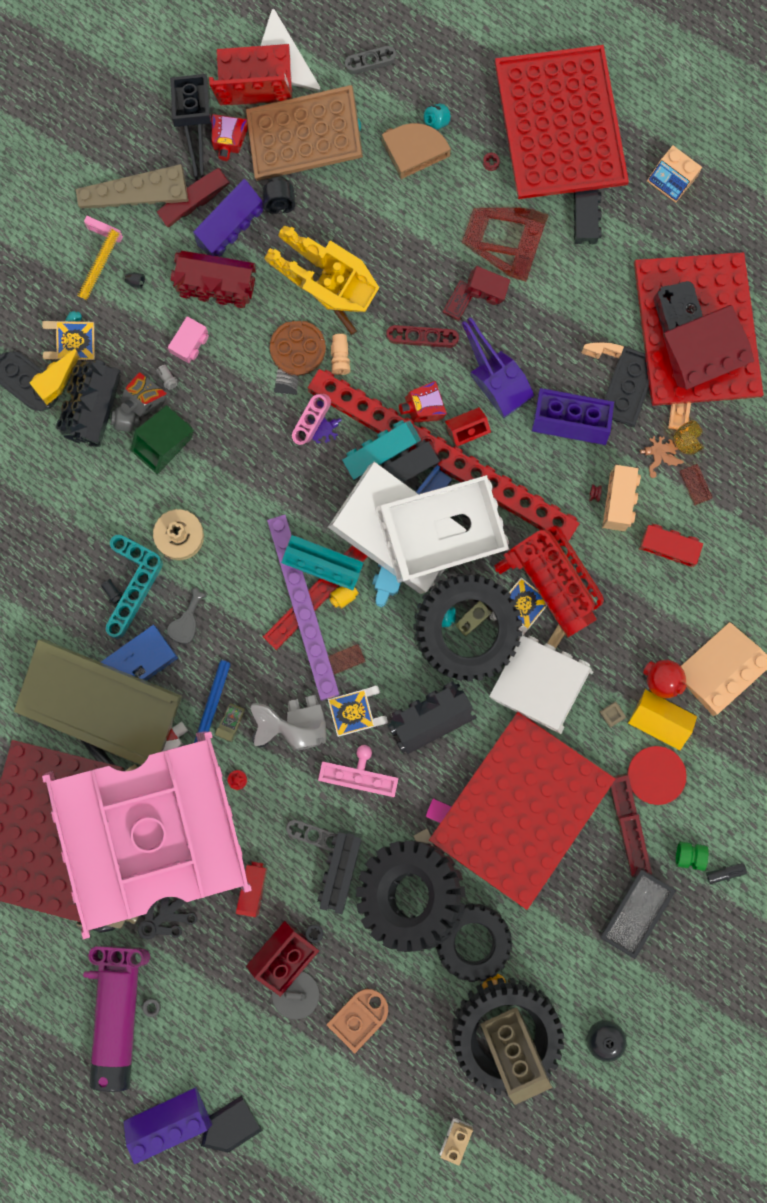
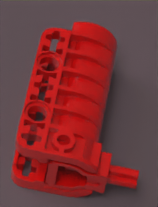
[494,526,604,638]

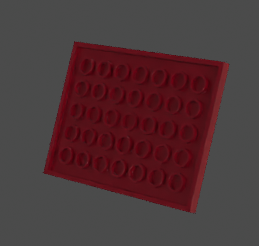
[0,740,124,922]

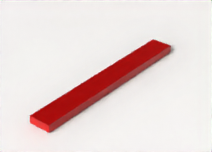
[263,545,368,651]

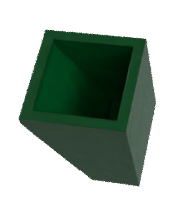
[130,405,194,475]

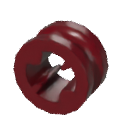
[483,152,500,171]
[589,484,602,502]

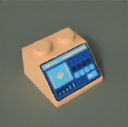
[647,146,702,203]

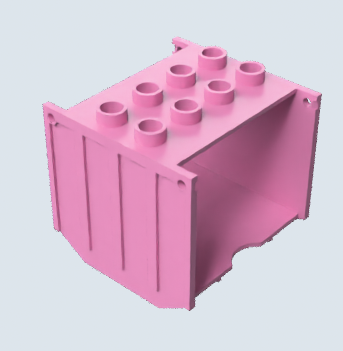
[42,732,252,939]

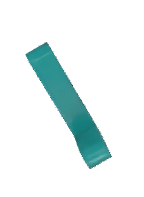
[106,535,163,639]

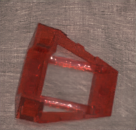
[462,208,549,282]

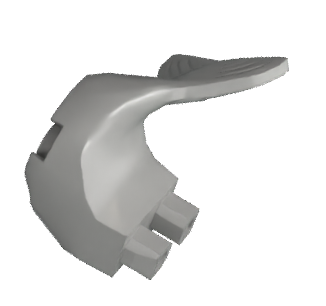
[251,695,327,751]

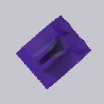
[462,317,534,419]

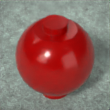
[643,660,687,698]

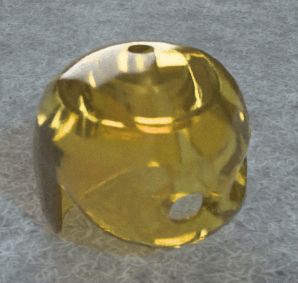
[674,420,704,455]

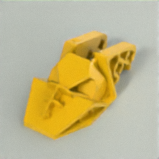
[264,226,379,312]

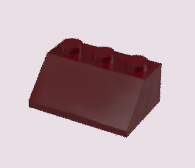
[246,921,320,997]

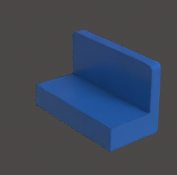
[416,465,452,494]

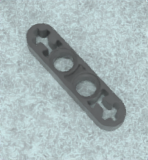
[286,820,335,852]

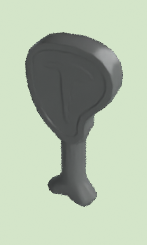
[167,587,207,644]

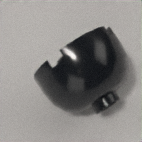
[586,1020,627,1062]

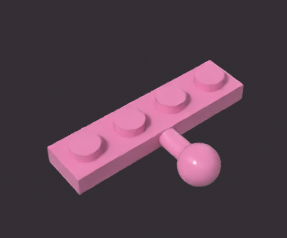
[318,745,398,797]

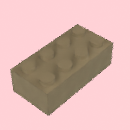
[480,1007,552,1105]

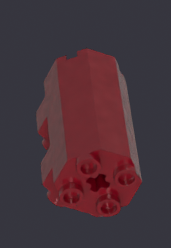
[171,250,256,308]

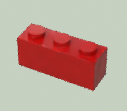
[639,524,704,567]

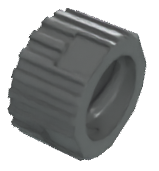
[142,998,161,1017]

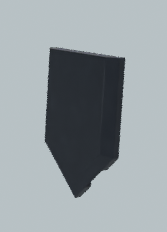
[201,1095,263,1153]

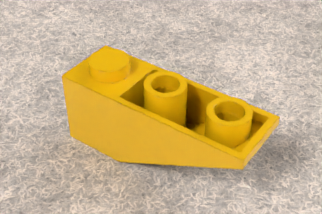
[29,349,80,405]

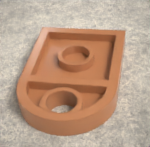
[326,989,388,1053]

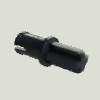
[706,863,747,885]

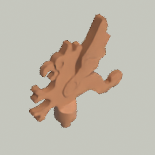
[640,436,684,478]

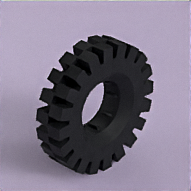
[356,841,466,952]

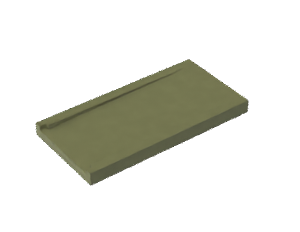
[14,639,182,765]

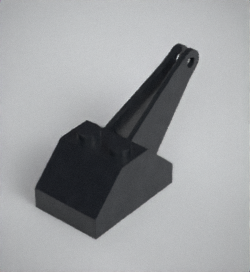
[170,74,212,181]

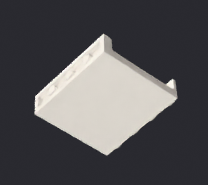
[489,636,593,734]

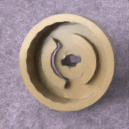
[153,509,204,560]

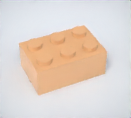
[602,465,641,531]

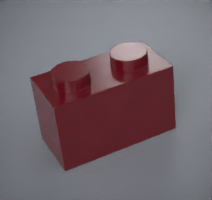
[465,266,510,305]

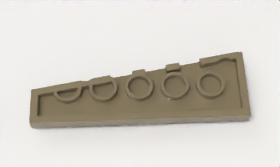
[76,164,189,208]

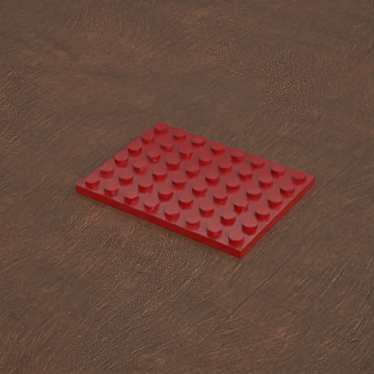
[494,45,629,199]
[634,252,764,406]
[429,712,615,910]

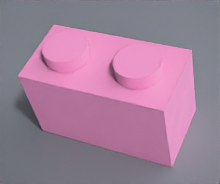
[168,317,209,363]

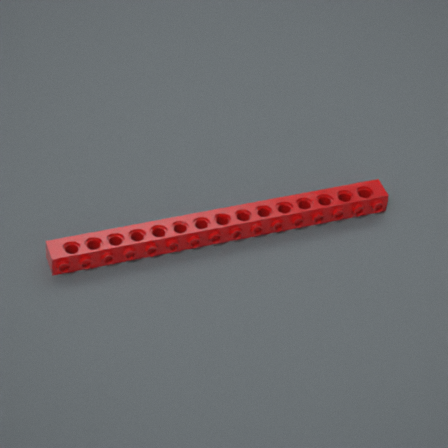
[307,369,580,542]

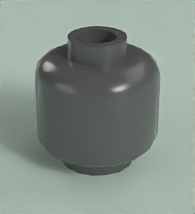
[111,406,139,432]

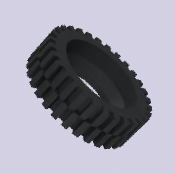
[413,574,523,682]
[452,978,564,1096]

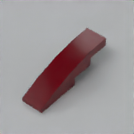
[157,168,230,227]

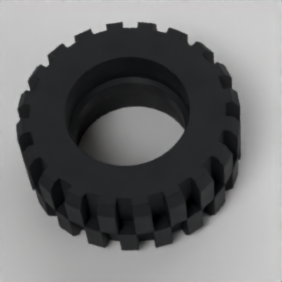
[436,903,512,982]

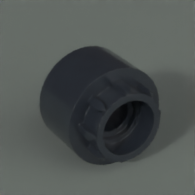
[262,177,295,214]

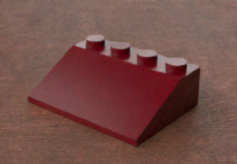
[663,305,754,390]

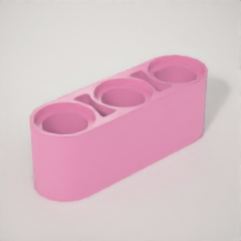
[292,394,331,445]

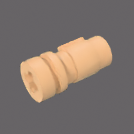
[331,334,350,375]

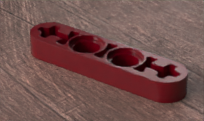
[386,325,459,348]

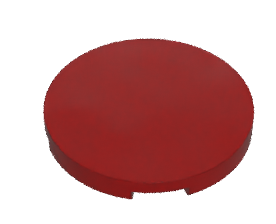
[627,746,686,805]

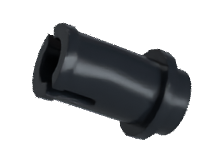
[101,579,123,605]

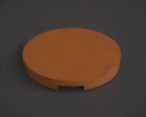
[270,321,326,376]

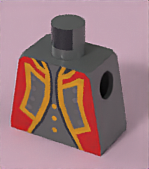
[121,372,167,417]

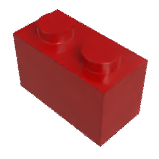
[445,407,491,447]

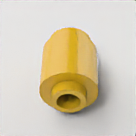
[329,586,359,609]

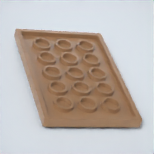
[246,85,363,181]

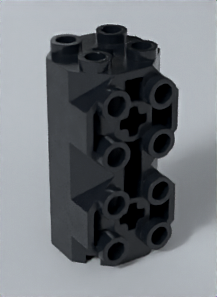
[56,360,121,447]
[388,681,477,755]

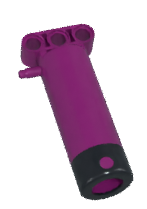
[83,945,150,1092]

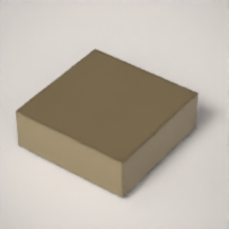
[599,701,627,728]

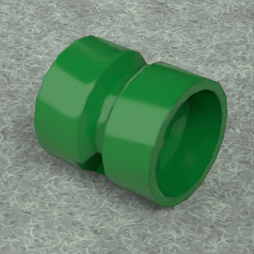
[675,841,709,871]

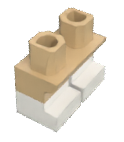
[439,1117,473,1166]

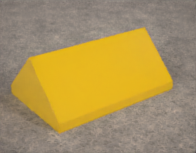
[628,689,697,751]

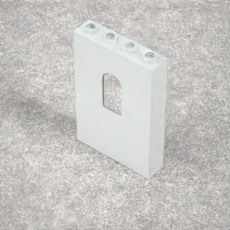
[328,462,466,594]
[375,475,509,583]

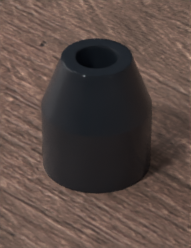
[125,272,145,289]

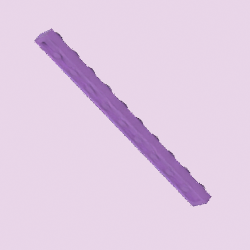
[267,515,340,701]

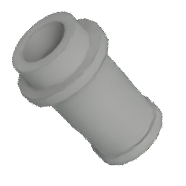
[156,365,178,390]

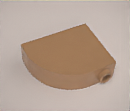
[382,123,451,179]

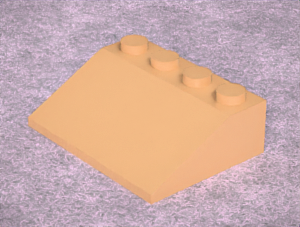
[681,622,767,716]

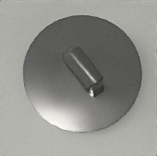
[272,971,319,1019]

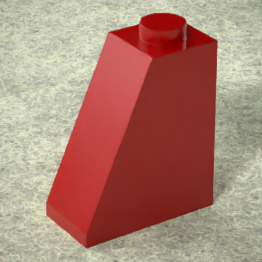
[236,861,267,917]

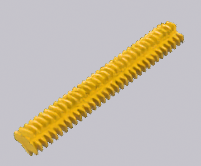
[77,228,120,300]

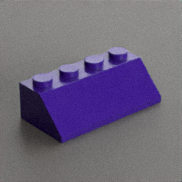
[193,179,263,257]
[532,388,614,445]
[123,1087,213,1165]

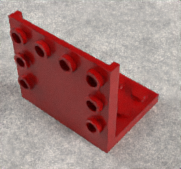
[209,44,293,106]

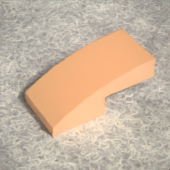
[581,343,624,359]

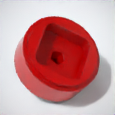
[228,770,248,790]

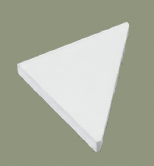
[261,9,321,92]

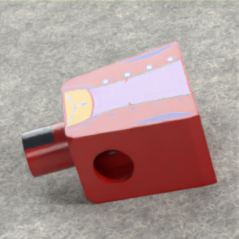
[212,114,248,161]
[399,381,447,422]

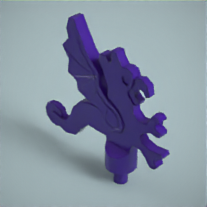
[308,401,342,443]

